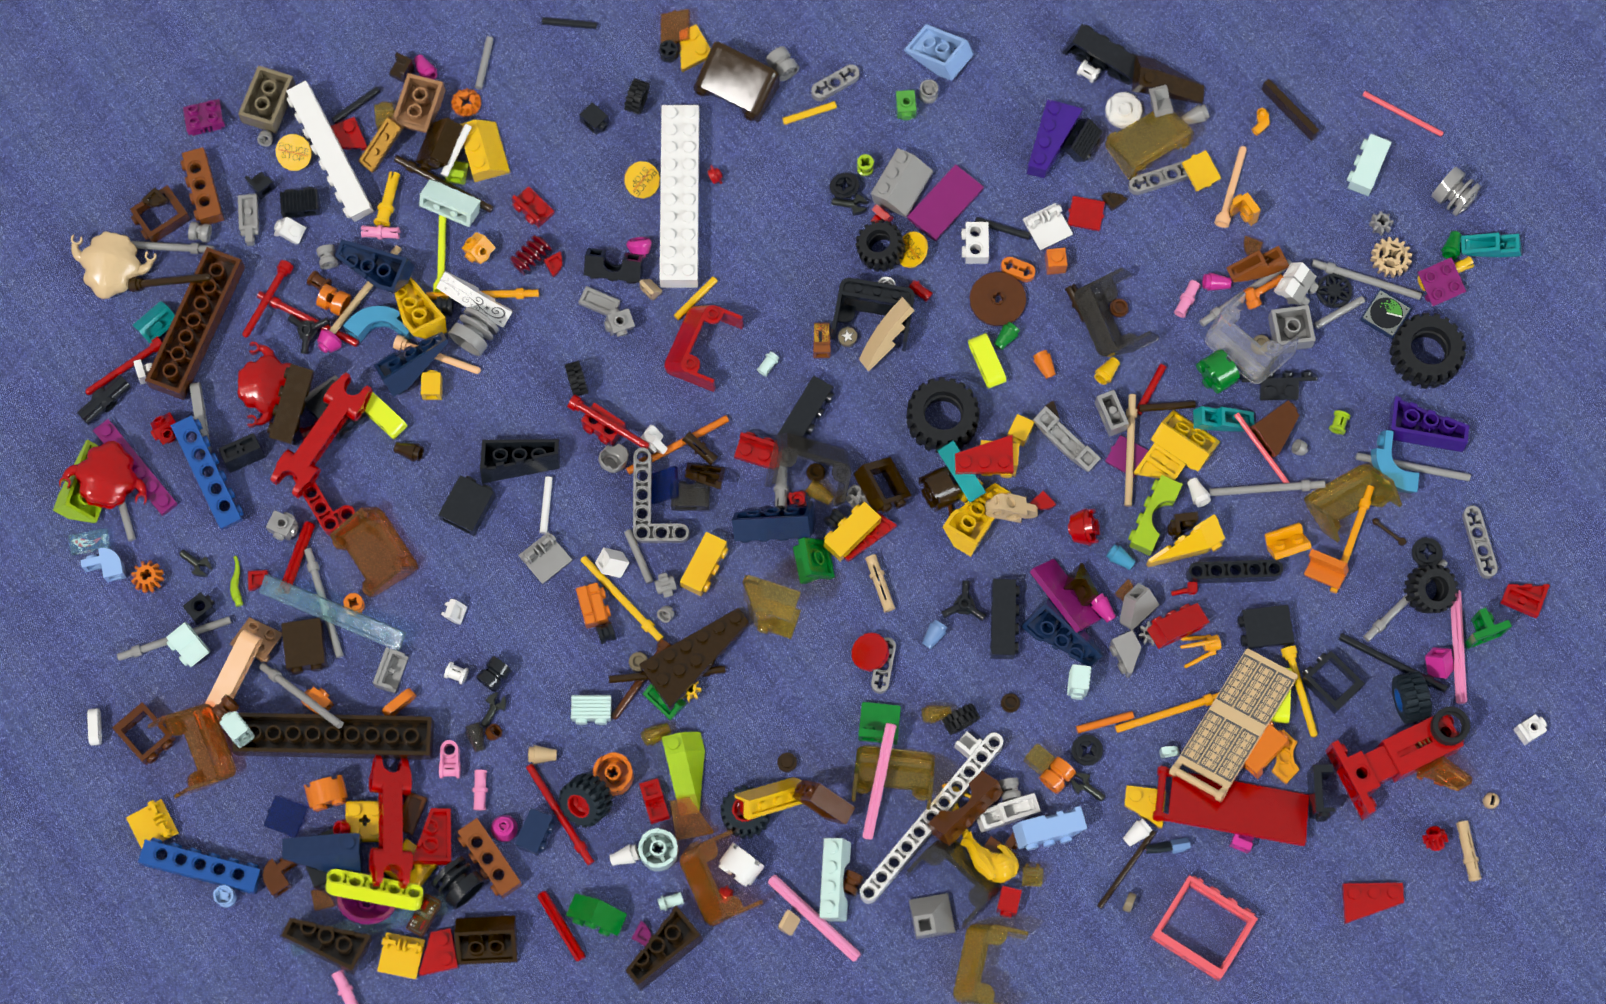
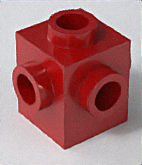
[150,412,176,445]

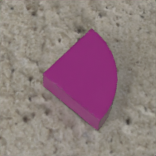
[631,921,651,946]

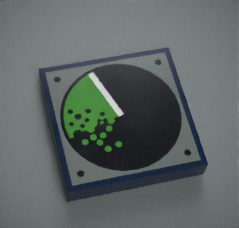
[1360,289,1412,340]

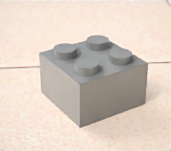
[1268,305,1316,353]

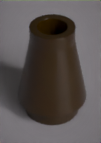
[394,442,424,462]

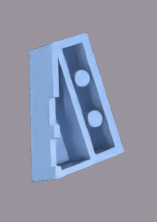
[1012,806,1087,851]

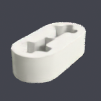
[87,708,102,746]

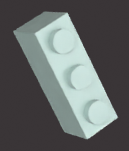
[1347,134,1391,196]
[419,179,481,227]

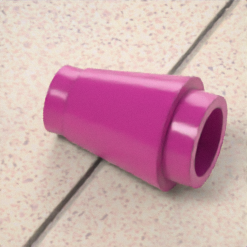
[414,55,437,80]
[1202,272,1231,291]
[1091,593,1116,623]

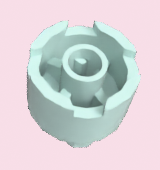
[638,828,679,871]

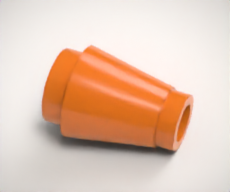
[1033,350,1056,379]

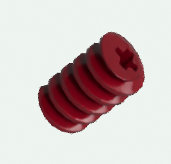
[510,235,552,275]

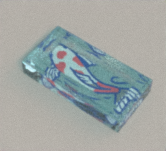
[68,528,110,555]

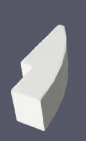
[976,793,1041,833]

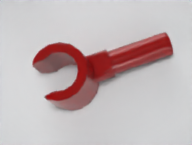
[1171,582,1198,596]

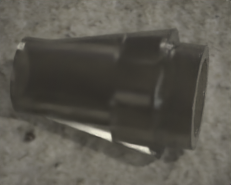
[464,722,486,753]

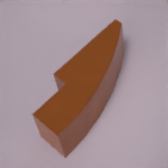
[1226,246,1289,282]

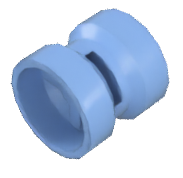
[213,885,237,908]

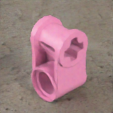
[439,740,461,779]

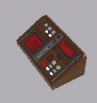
[406,894,443,938]

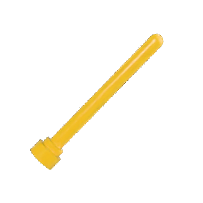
[1281,645,1318,738]

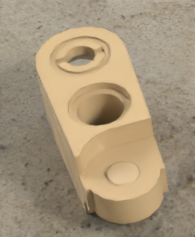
[985,493,1038,523]

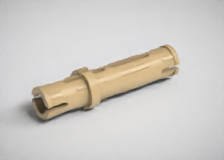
[865,554,896,613]
[1456,821,1482,882]

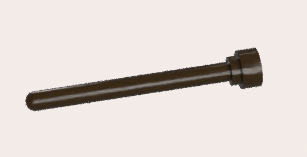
[128,273,211,292]

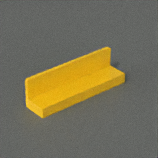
[734,777,802,820]

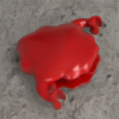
[237,341,292,428]
[59,441,147,509]

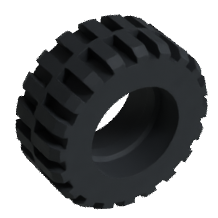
[1390,313,1466,389]
[906,377,980,453]

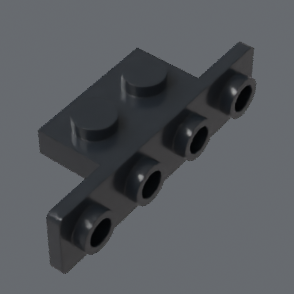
[1239,370,1318,401]

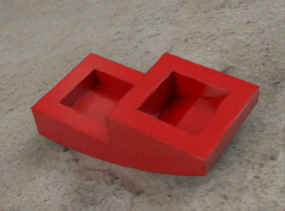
[639,778,670,824]

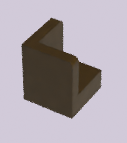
[389,52,415,83]

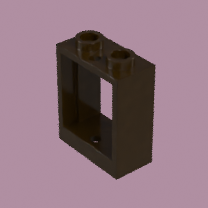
[853,457,912,513]

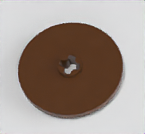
[970,272,1026,326]

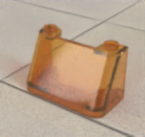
[329,507,418,597]

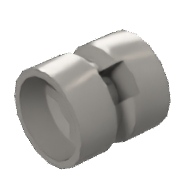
[766,46,799,81]

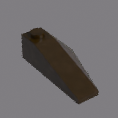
[1132,55,1204,104]

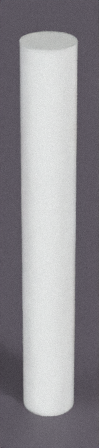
[441,124,472,177]
[540,477,553,534]

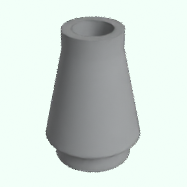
[1181,104,1210,126]

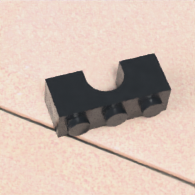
[584,248,644,284]

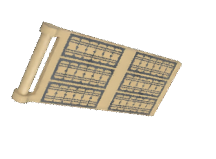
[1169,649,1298,802]

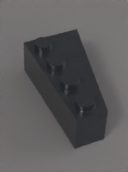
[1061,24,1136,85]
[480,439,560,484]

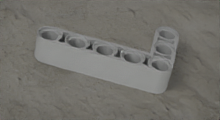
[633,447,690,543]

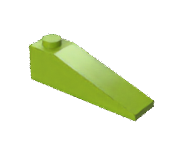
[53,440,102,523]
[661,732,705,817]

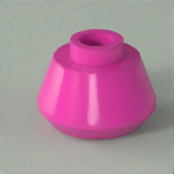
[626,237,652,258]
[317,329,342,353]
[491,815,518,842]

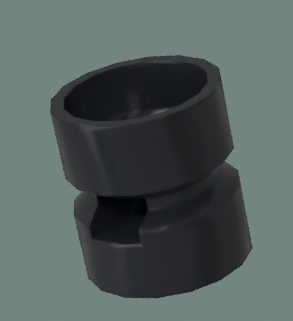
[476,656,512,692]

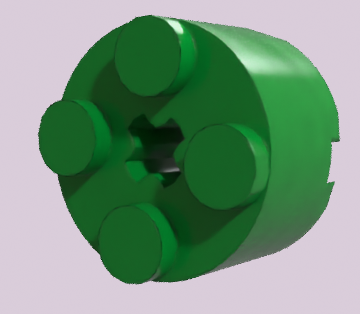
[1196,349,1240,394]

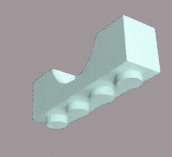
[819,838,851,921]

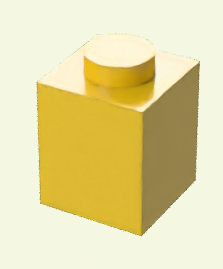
[421,370,443,400]
[1007,414,1034,447]

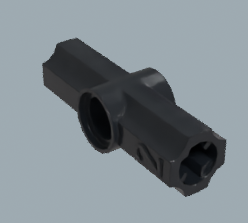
[77,374,131,425]

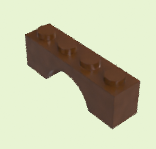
[928,771,1003,846]

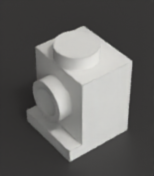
[1513,714,1547,746]

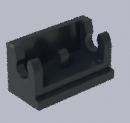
[218,433,265,473]

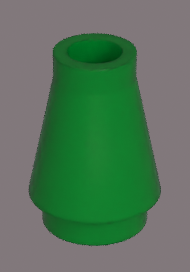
[1441,231,1461,260]
[993,322,1020,350]

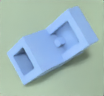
[80,548,127,582]

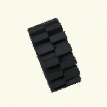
[624,78,650,115]
[564,361,589,396]
[942,703,980,735]

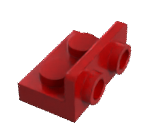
[512,186,555,228]
[734,432,777,469]

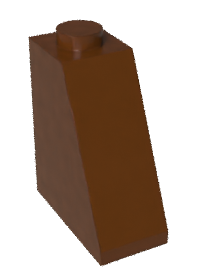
[1250,400,1300,458]

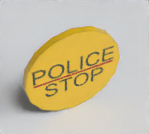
[276,134,312,171]
[624,161,660,199]
[899,231,928,268]

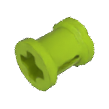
[857,154,874,176]
[1329,410,1351,435]

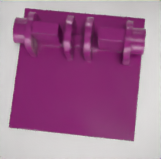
[183,99,225,136]
[1418,257,1466,307]

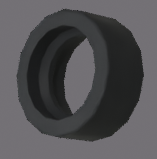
[1430,706,1470,746]

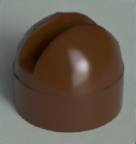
[485,723,502,741]

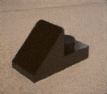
[1064,563,1099,606]

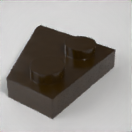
[685,463,726,489]

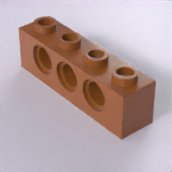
[180,147,224,225]
[457,818,522,899]

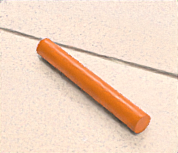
[1076,711,1134,734]

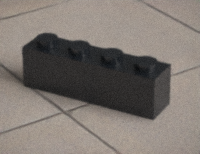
[775,375,834,455]
[990,579,1020,659]

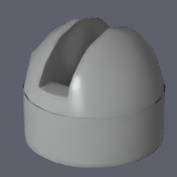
[257,130,273,146]
[1291,439,1308,456]
[657,605,674,623]

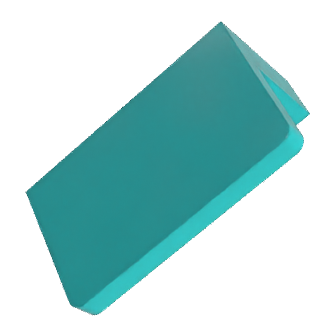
[133,301,175,344]

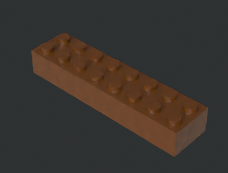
[145,247,245,400]

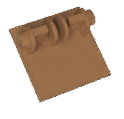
[230,617,282,663]

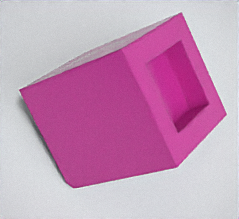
[1425,647,1454,679]
[1229,834,1254,854]

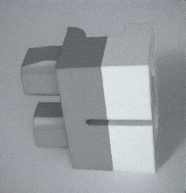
[1274,262,1319,306]

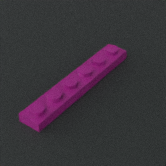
[93,419,178,516]

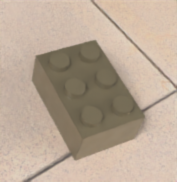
[238,65,296,134]

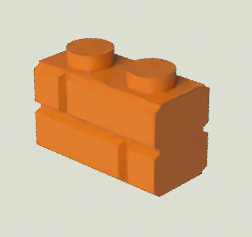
[576,583,611,629]

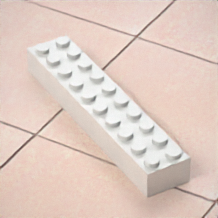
[660,105,699,288]

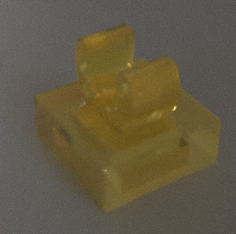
[1022,863,1043,887]

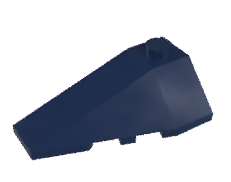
[1021,597,1103,667]
[282,833,363,874]

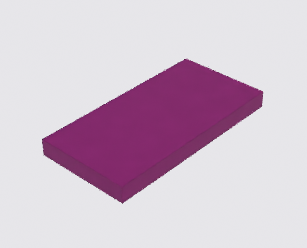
[907,164,984,242]
[1030,559,1101,633]

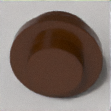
[1110,299,1129,317]

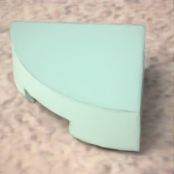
[1159,746,1180,758]

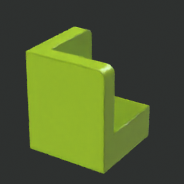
[445,161,469,185]

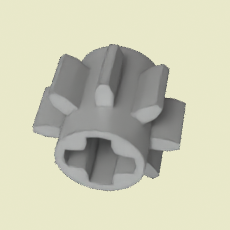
[1369,211,1393,236]
[845,484,868,508]
[654,572,677,598]
[1139,621,1154,646]

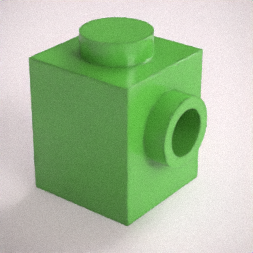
[895,90,916,120]

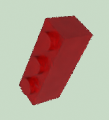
[1147,603,1210,649]

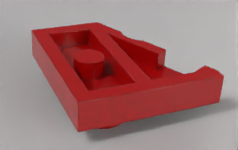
[331,117,367,150]
[1500,584,1550,619]
[419,928,458,976]

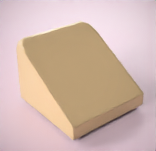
[640,279,662,301]
[778,910,800,936]

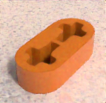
[1001,257,1035,282]
[381,688,417,716]

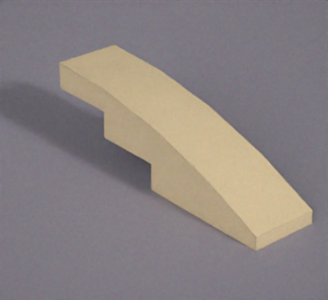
[859,297,915,371]

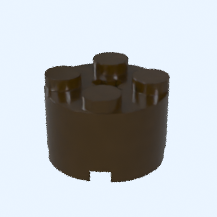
[919,467,960,512]

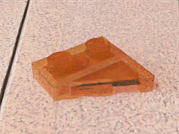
[1416,756,1473,791]
[670,797,714,840]

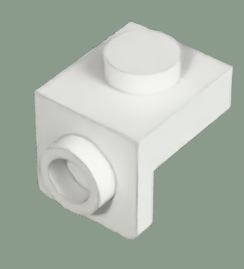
[273,217,306,245]
[640,425,668,454]

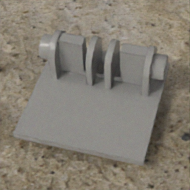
[518,532,573,584]

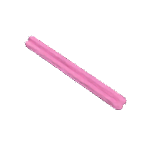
[1451,590,1467,704]
[862,723,896,840]
[768,875,861,962]

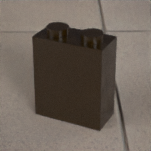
[415,117,463,171]
[281,618,328,674]

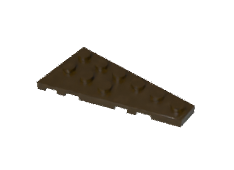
[639,607,749,711]

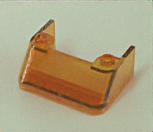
[147,704,236,799]
[680,830,763,926]

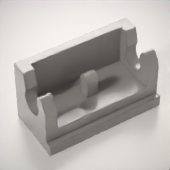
[373,647,409,694]

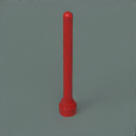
[242,260,294,338]
[85,336,162,395]
[567,394,649,449]

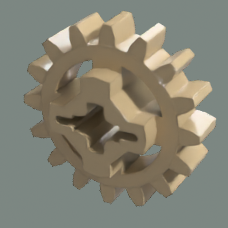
[1370,237,1412,278]

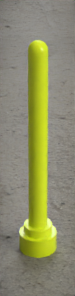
[433,215,446,292]

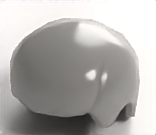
[598,443,629,473]

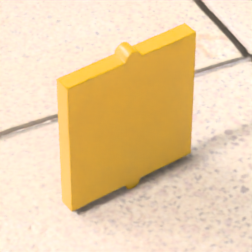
[1181,150,1221,192]

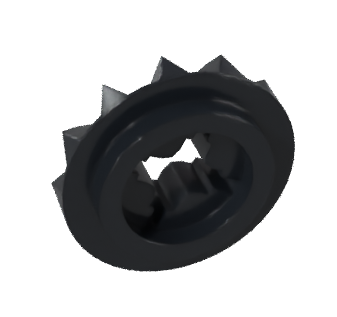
[830,173,859,200]
[1411,537,1443,566]
[1071,735,1103,766]

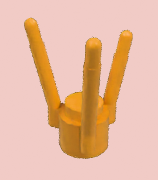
[1180,634,1221,668]

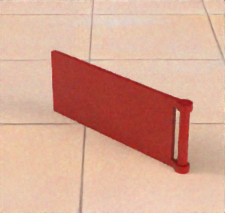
[1152,766,1309,846]

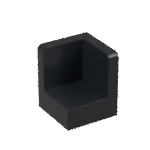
[244,172,276,199]

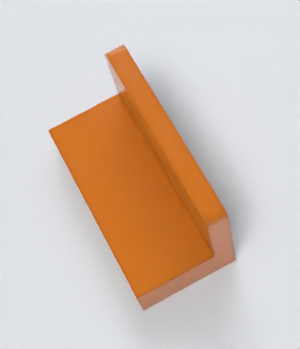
[1304,549,1349,589]

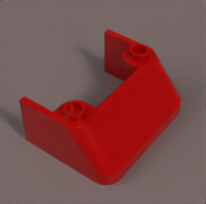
[664,305,743,392]

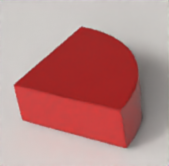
[544,251,563,277]
[1030,491,1056,510]
[248,570,268,591]

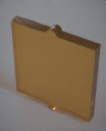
[661,9,690,44]

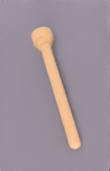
[1214,146,1247,228]
[393,334,481,374]

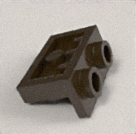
[1167,512,1199,541]

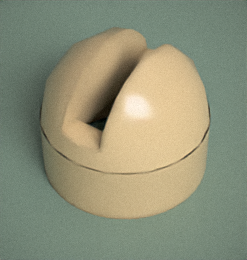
[1483,793,1500,809]

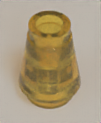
[805,479,834,505]
[922,705,952,724]
[640,723,671,746]

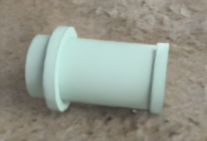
[757,352,779,377]
[657,892,684,911]

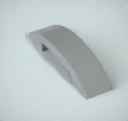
[1033,406,1101,472]

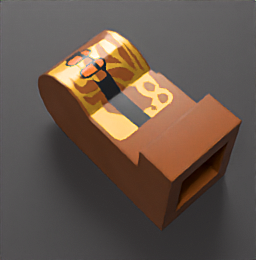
[813,322,830,358]

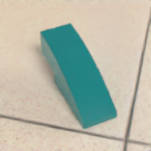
[1461,233,1521,257]
[1193,406,1254,431]
[937,440,986,502]

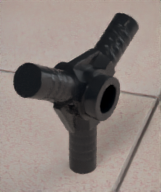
[287,314,330,354]
[941,580,987,621]

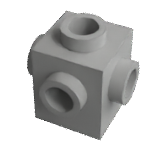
[604,308,635,337]
[266,510,299,541]

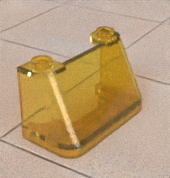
[1105,111,1194,181]

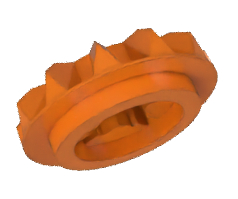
[451,88,481,117]

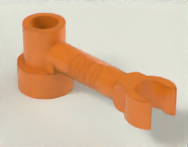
[1243,274,1284,309]

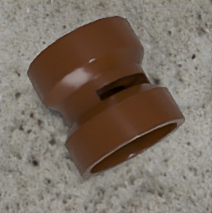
[212,694,240,720]
[843,870,864,896]

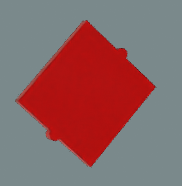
[1068,196,1105,231]

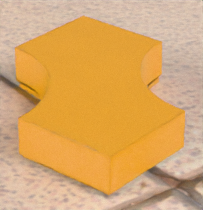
[1271,729,1300,785]

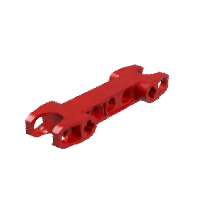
[270,372,373,499]
[369,755,413,889]

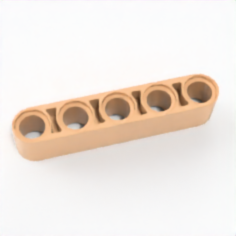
[201,629,262,723]

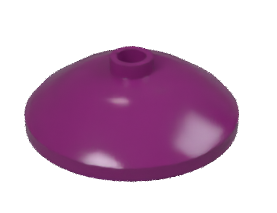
[337,874,396,924]

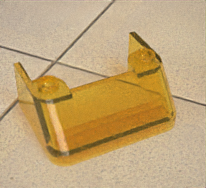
[1304,464,1402,542]
[742,575,801,639]
[851,746,935,810]
[953,924,1028,1004]

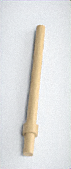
[329,245,402,334]
[1124,394,1138,507]

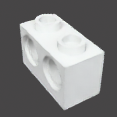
[961,222,989,264]

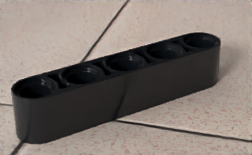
[1186,560,1283,584]

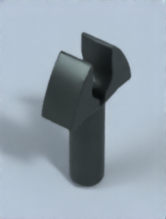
[831,194,867,216]
[179,550,212,577]
[481,692,506,728]
[1071,773,1105,801]

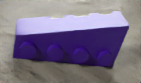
[1388,396,1469,452]

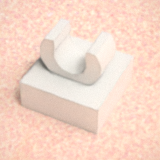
[133,359,152,385]
[441,599,467,625]

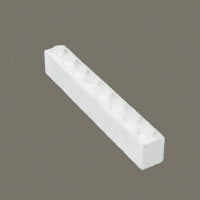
[286,81,374,222]

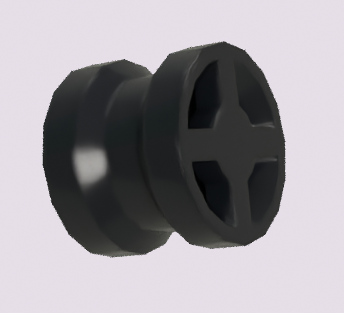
[659,40,678,63]
[436,296,453,315]
[823,508,845,531]
[596,621,616,644]

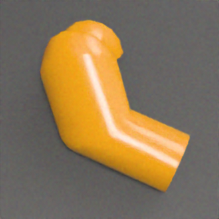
[1251,108,1270,136]

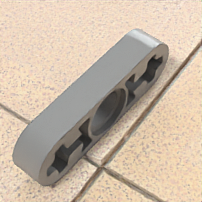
[811,65,859,101]
[871,637,896,694]

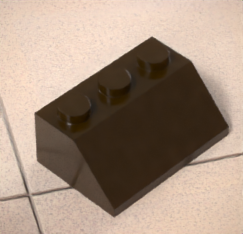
[454,915,518,965]

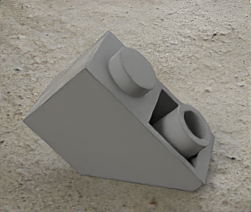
[1119,583,1159,630]
[1109,630,1141,678]

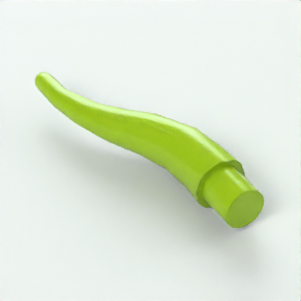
[230,556,244,607]

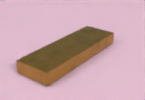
[358,116,404,172]

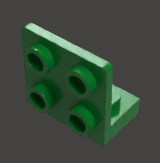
[858,702,901,745]

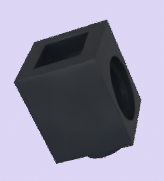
[579,102,609,135]
[182,592,216,625]

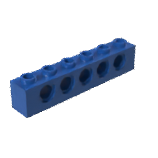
[171,415,244,530]
[138,838,262,895]

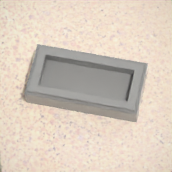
[578,286,621,316]

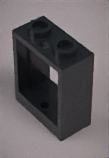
[1302,651,1365,714]

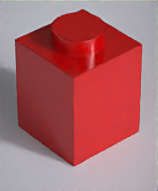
[996,886,1022,918]

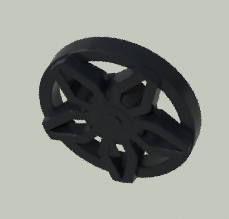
[1316,274,1352,308]

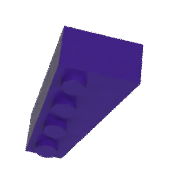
[1027,99,1083,179]

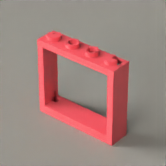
[1150,875,1258,981]

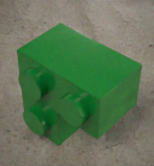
[566,893,627,937]

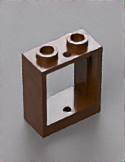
[130,185,191,242]
[112,702,176,765]
[793,780,855,825]

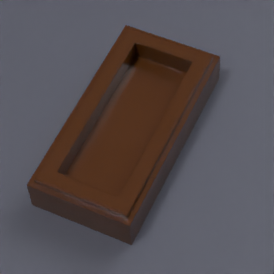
[402,792,428,836]

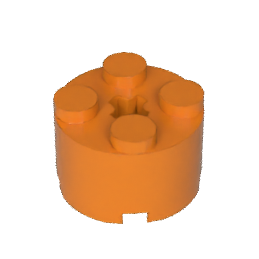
[593,752,634,796]
[304,775,348,812]

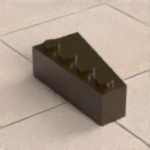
[267,364,315,446]
[625,905,703,991]
[281,918,373,975]

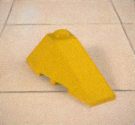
[394,277,447,339]
[943,483,1011,557]
[1146,514,1225,567]

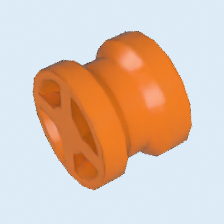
[343,593,365,615]

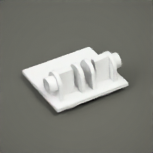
[1022,203,1073,251]

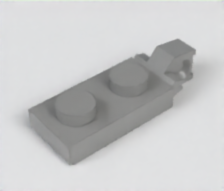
[238,194,259,246]

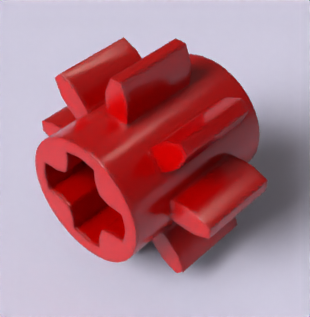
[1422,826,1448,851]

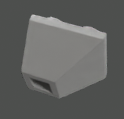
[909,893,955,940]

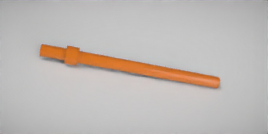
[626,415,729,475]

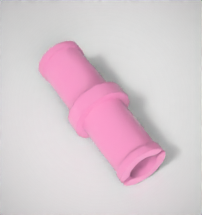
[361,225,400,240]
[1174,280,1201,318]
[472,770,488,811]
[331,970,358,1004]

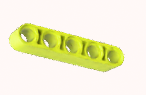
[326,869,423,911]

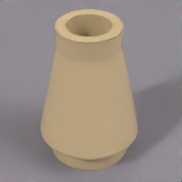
[528,745,557,764]

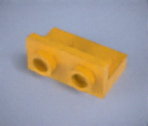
[1229,192,1261,226]
[1264,523,1311,560]

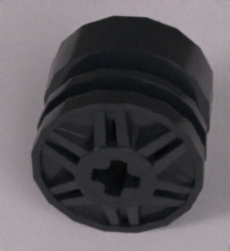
[432,856,485,910]

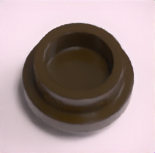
[806,463,825,482]
[1001,693,1020,713]
[777,753,797,772]

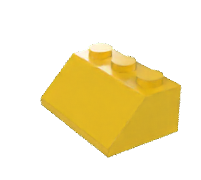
[460,120,510,183]
[1151,410,1221,471]

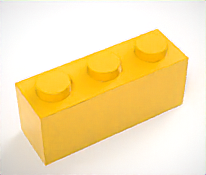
[824,502,881,562]
[680,532,729,596]

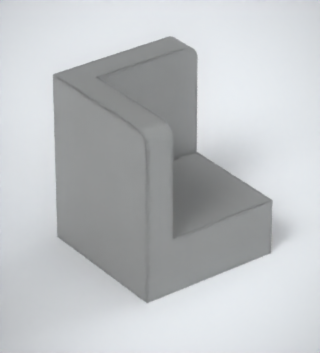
[1149,85,1173,117]

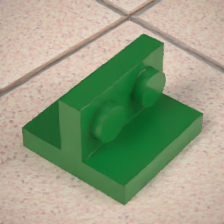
[793,537,835,584]
[1465,608,1512,649]

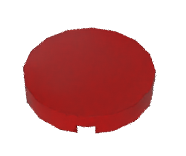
[851,633,889,672]

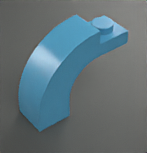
[343,306,413,343]
[1371,430,1419,494]

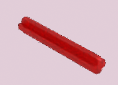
[279,521,315,594]
[537,891,585,962]

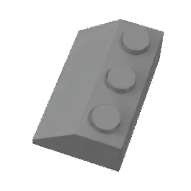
[871,148,933,217]

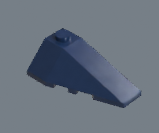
[335,239,415,293]
[374,332,448,397]

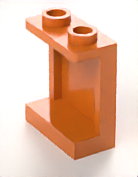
[1243,721,1290,779]

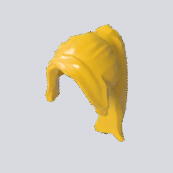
[960,832,1019,883]

